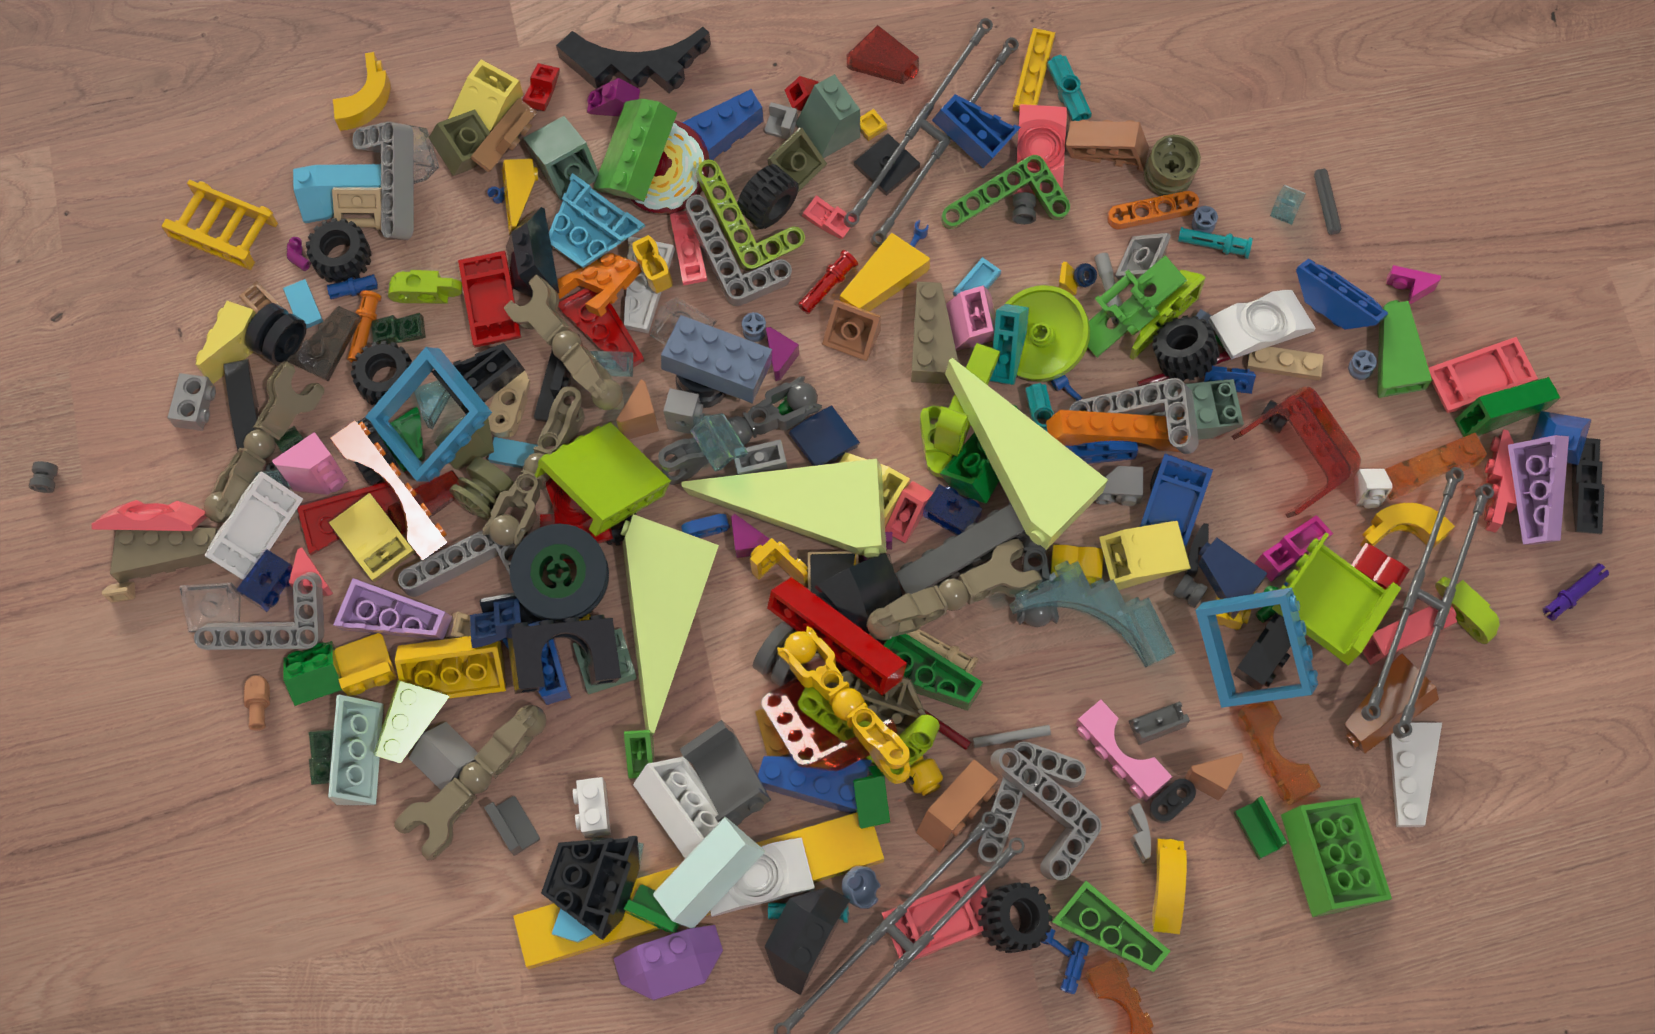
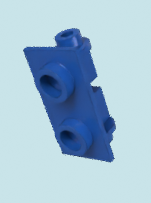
[1204,366,1256,394]

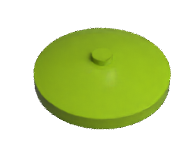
[993,285,1090,382]

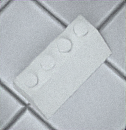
[633,757,719,859]

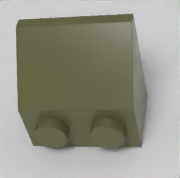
[429,109,490,176]

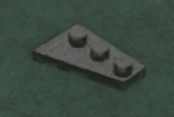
[286,306,362,382]

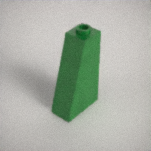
[1455,377,1561,441]

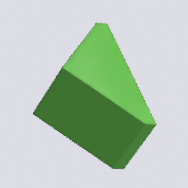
[624,730,654,778]

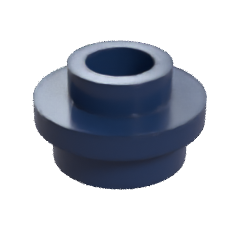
[1074,263,1097,287]

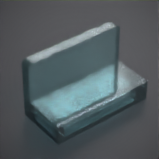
[690,413,748,471]

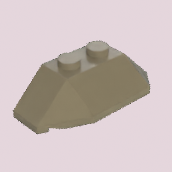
[827,670,926,733]

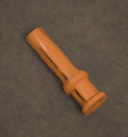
[347,290,382,363]

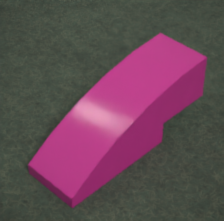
[1255,515,1333,582]

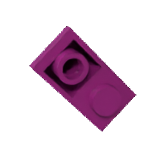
[587,78,640,117]

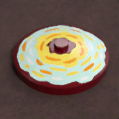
[630,120,710,215]

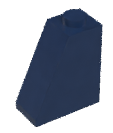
[1198,537,1267,619]

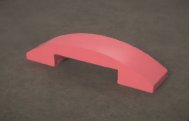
[670,209,707,286]

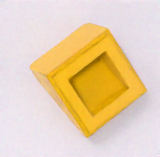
[1058,261,1078,295]

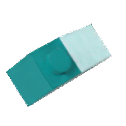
[990,304,1029,385]

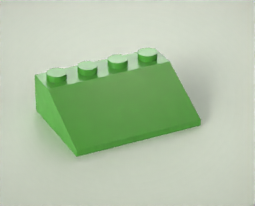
[593,99,677,202]
[1281,797,1392,917]

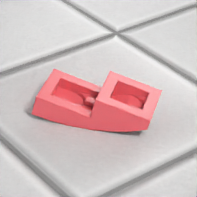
[802,195,855,239]

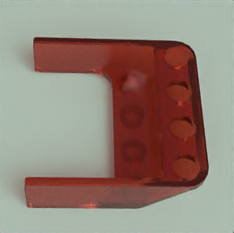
[1231,387,1361,518]
[762,660,898,771]

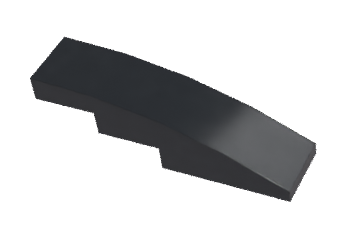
[224,359,259,451]
[1572,438,1605,535]

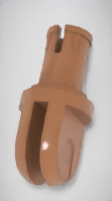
[244,675,270,731]

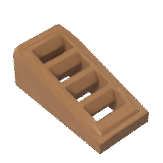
[239,281,282,314]

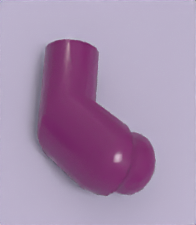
[287,237,311,271]

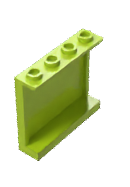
[534,422,671,536]
[1272,533,1401,666]

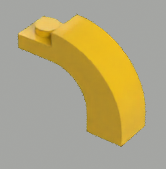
[333,52,391,131]
[1360,503,1455,548]
[1152,838,1187,934]

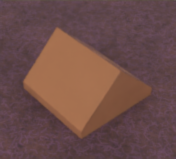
[822,300,881,361]
[616,380,659,439]
[1184,753,1244,801]

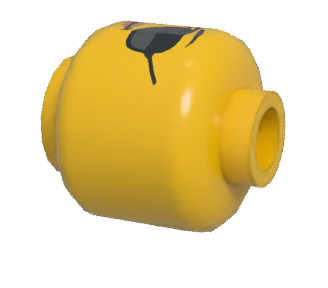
[907,755,943,796]

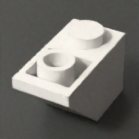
[1354,469,1392,509]

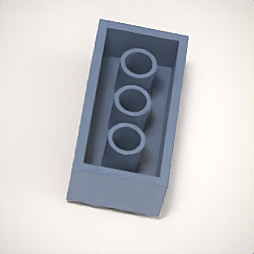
[661,315,772,403]

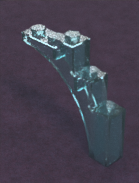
[1009,561,1176,668]

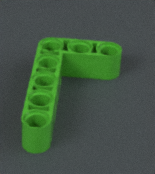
[941,155,1070,229]

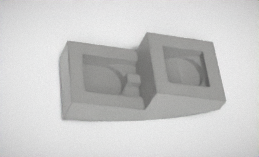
[1127,803,1151,864]

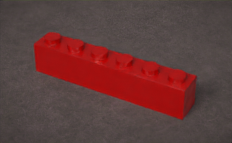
[767,577,907,695]

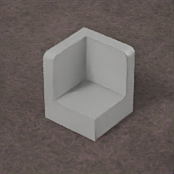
[764,102,798,140]

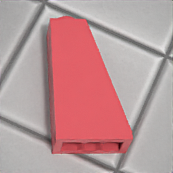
[1363,605,1458,665]

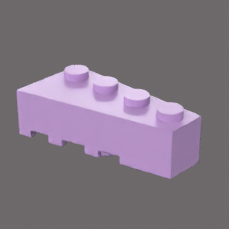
[1508,435,1569,545]

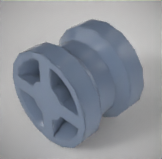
[1191,206,1218,233]
[742,312,766,342]
[1348,350,1377,380]

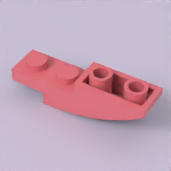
[1484,429,1517,533]

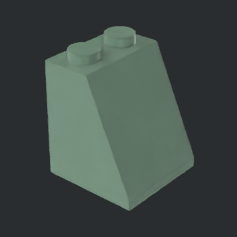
[796,74,860,158]
[524,116,599,200]

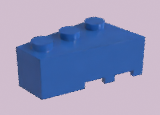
[932,94,1021,168]
[502,619,571,705]

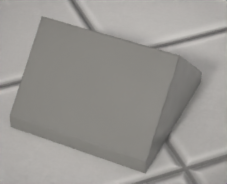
[1115,233,1171,290]
[409,722,478,790]

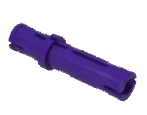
[1543,563,1609,621]

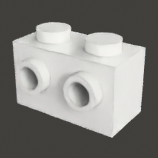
[573,777,611,838]

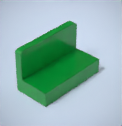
[853,765,891,829]
[1234,796,1287,860]
[624,885,680,934]

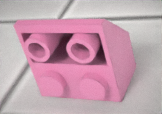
[946,285,996,351]

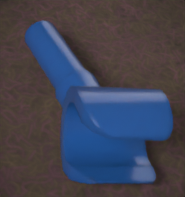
[487,186,504,204]
[910,220,929,247]
[1051,375,1083,401]
[1041,928,1072,957]

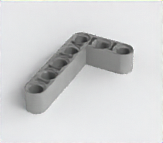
[353,122,414,240]
[686,195,792,306]
[1069,378,1199,454]
[398,530,516,597]
[194,572,324,650]
[977,741,1086,867]
[991,748,1102,880]

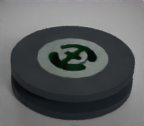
[510,524,609,623]

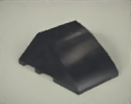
[815,553,902,642]
[541,836,640,940]

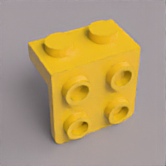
[750,538,808,587]
[334,633,397,696]

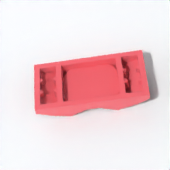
[1014,104,1067,195]
[1429,337,1538,413]
[91,500,207,531]
[882,875,988,961]

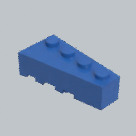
[682,89,764,161]
[758,756,872,814]

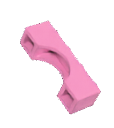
[1076,700,1172,802]

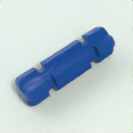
[1060,941,1089,994]

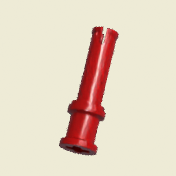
[798,250,858,314]

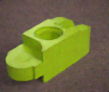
[388,270,462,304]
[920,406,952,477]
[1435,577,1500,644]

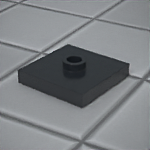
[854,133,920,196]

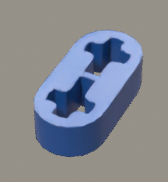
[681,514,730,538]

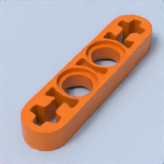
[1108,191,1199,229]

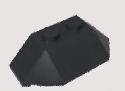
[506,207,560,298]
[764,887,851,995]

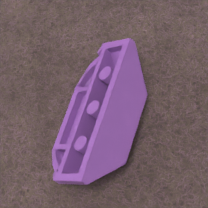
[613,925,723,1001]

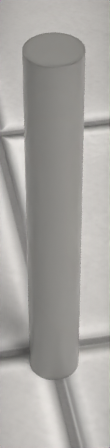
[973,725,1051,748]

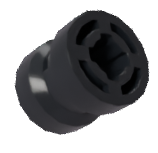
[1258,400,1293,433]

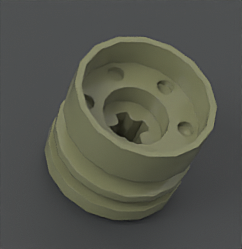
[1143,134,1201,196]
[449,456,514,521]

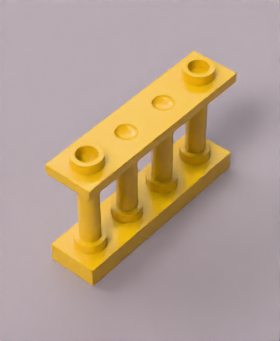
[161,180,278,270]

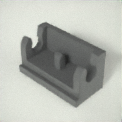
[1129,701,1190,745]

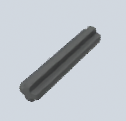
[1314,168,1342,235]

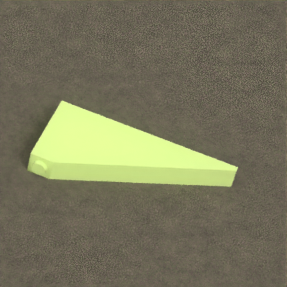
[945,358,1108,550]
[682,459,886,558]
[621,514,719,736]

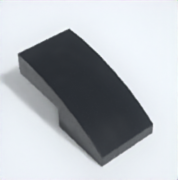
[1185,523,1209,579]

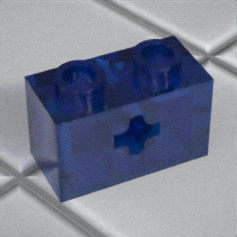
[923,484,982,536]
[236,549,293,612]

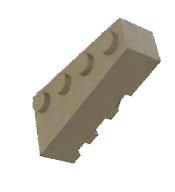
[911,282,959,384]
[110,528,218,583]

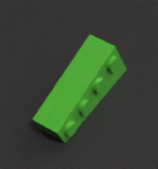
[1052,881,1171,973]

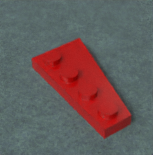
[558,288,645,373]
[297,482,401,555]

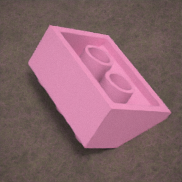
[272,432,348,495]

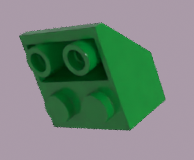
[283,641,342,706]

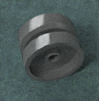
[752,622,804,688]

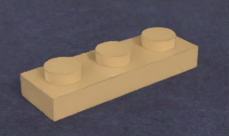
[1246,347,1324,381]

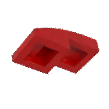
[523,63,560,111]

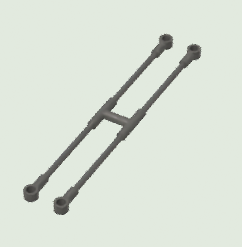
[844,18,1019,247]
[1361,467,1494,739]
[774,811,1025,1034]

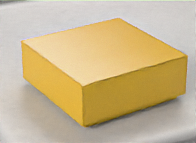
[860,108,887,141]

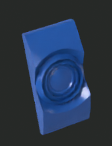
[1140,453,1213,549]

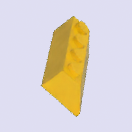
[395,636,506,699]

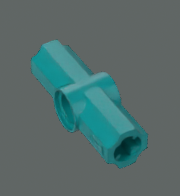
[1047,54,1092,121]
[1025,383,1054,432]

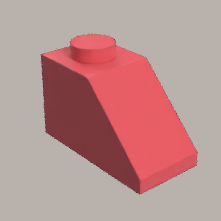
[885,481,934,543]

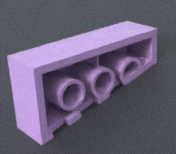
[333,578,452,640]

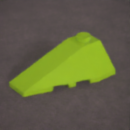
[1130,270,1206,360]

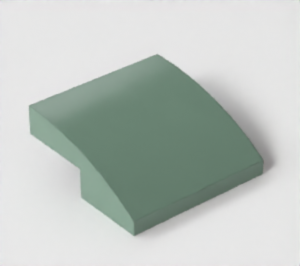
[573,628,637,695]

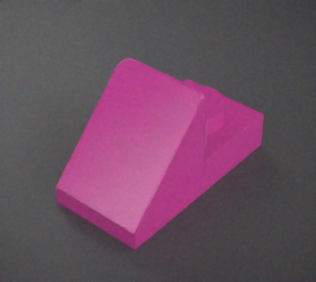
[1386,265,1441,305]

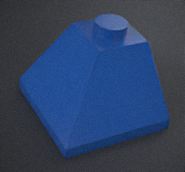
[1532,411,1591,465]

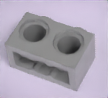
[167,373,216,431]

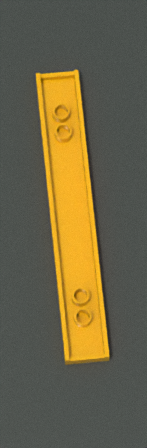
[513,813,884,969]

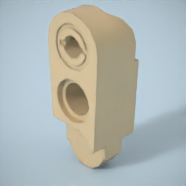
[488,371,531,438]

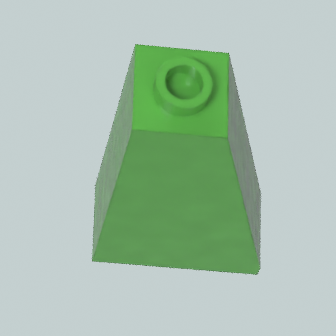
[1377,300,1432,398]

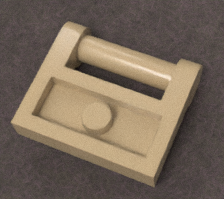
[332,187,381,230]

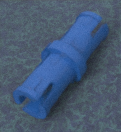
[327,274,378,300]

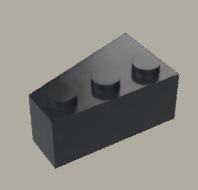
[431,343,525,415]
[1233,612,1291,690]

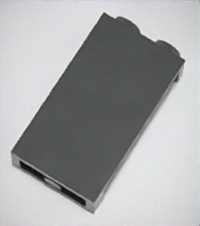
[680,720,771,826]

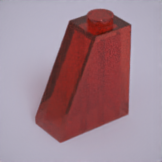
[846,25,919,84]

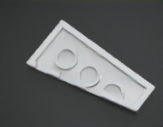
[624,236,675,333]
[1389,723,1442,827]

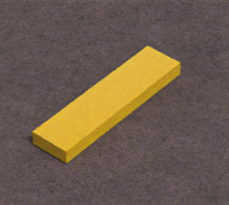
[1012,28,1056,112]

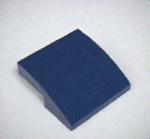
[788,405,860,466]
[470,598,521,648]

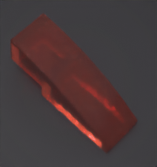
[387,470,460,534]

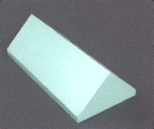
[328,695,384,805]
[653,817,765,928]

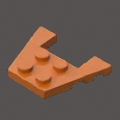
[557,253,642,317]

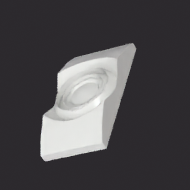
[1208,290,1316,359]
[204,471,303,583]
[710,838,815,917]

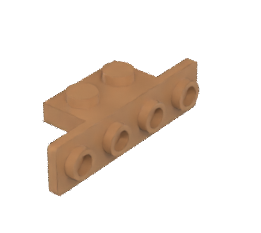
[471,98,537,172]

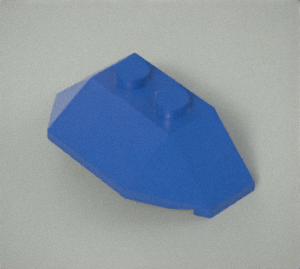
[1296,259,1388,330]

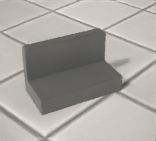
[484,796,540,856]

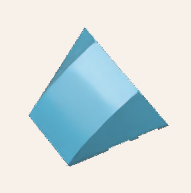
[549,173,645,268]

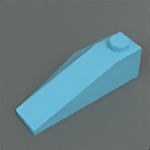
[293,164,381,223]

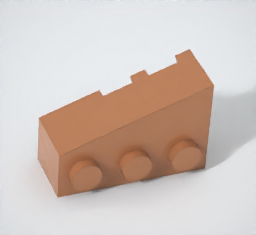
[1066,120,1149,171]
[916,759,998,853]

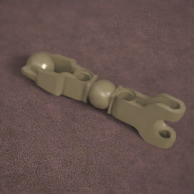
[504,274,624,410]
[204,361,324,523]
[483,387,585,548]
[867,539,1043,641]
[394,705,547,860]

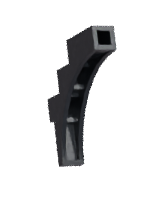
[556,27,711,93]

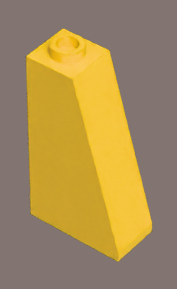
[840,233,930,312]

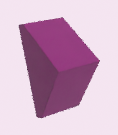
[766,327,799,381]
[731,513,770,558]

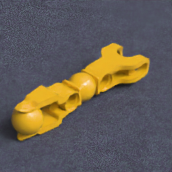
[777,626,910,784]

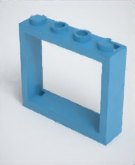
[365,347,492,482]
[1195,588,1318,708]

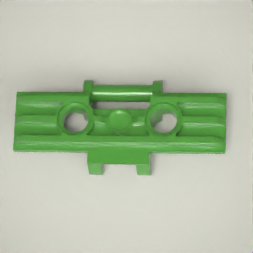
[1088,255,1187,358]

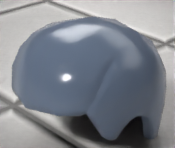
[842,866,881,909]

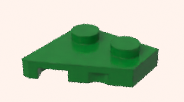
[380,406,425,472]

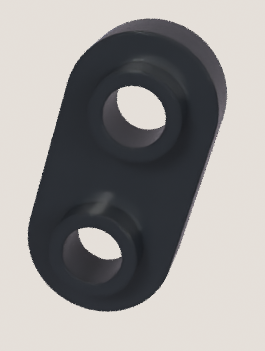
[1149,779,1196,823]

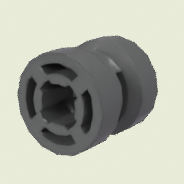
[1012,192,1036,225]
[29,461,58,493]
[1173,574,1208,608]

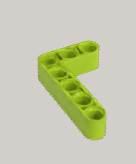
[696,159,805,271]
[934,343,1000,456]
[798,685,940,775]

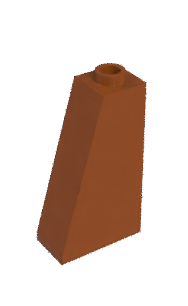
[1344,653,1439,754]

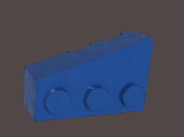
[1065,441,1138,464]

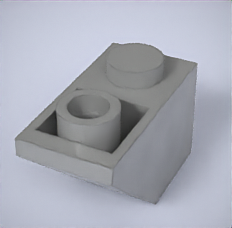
[1095,466,1143,506]

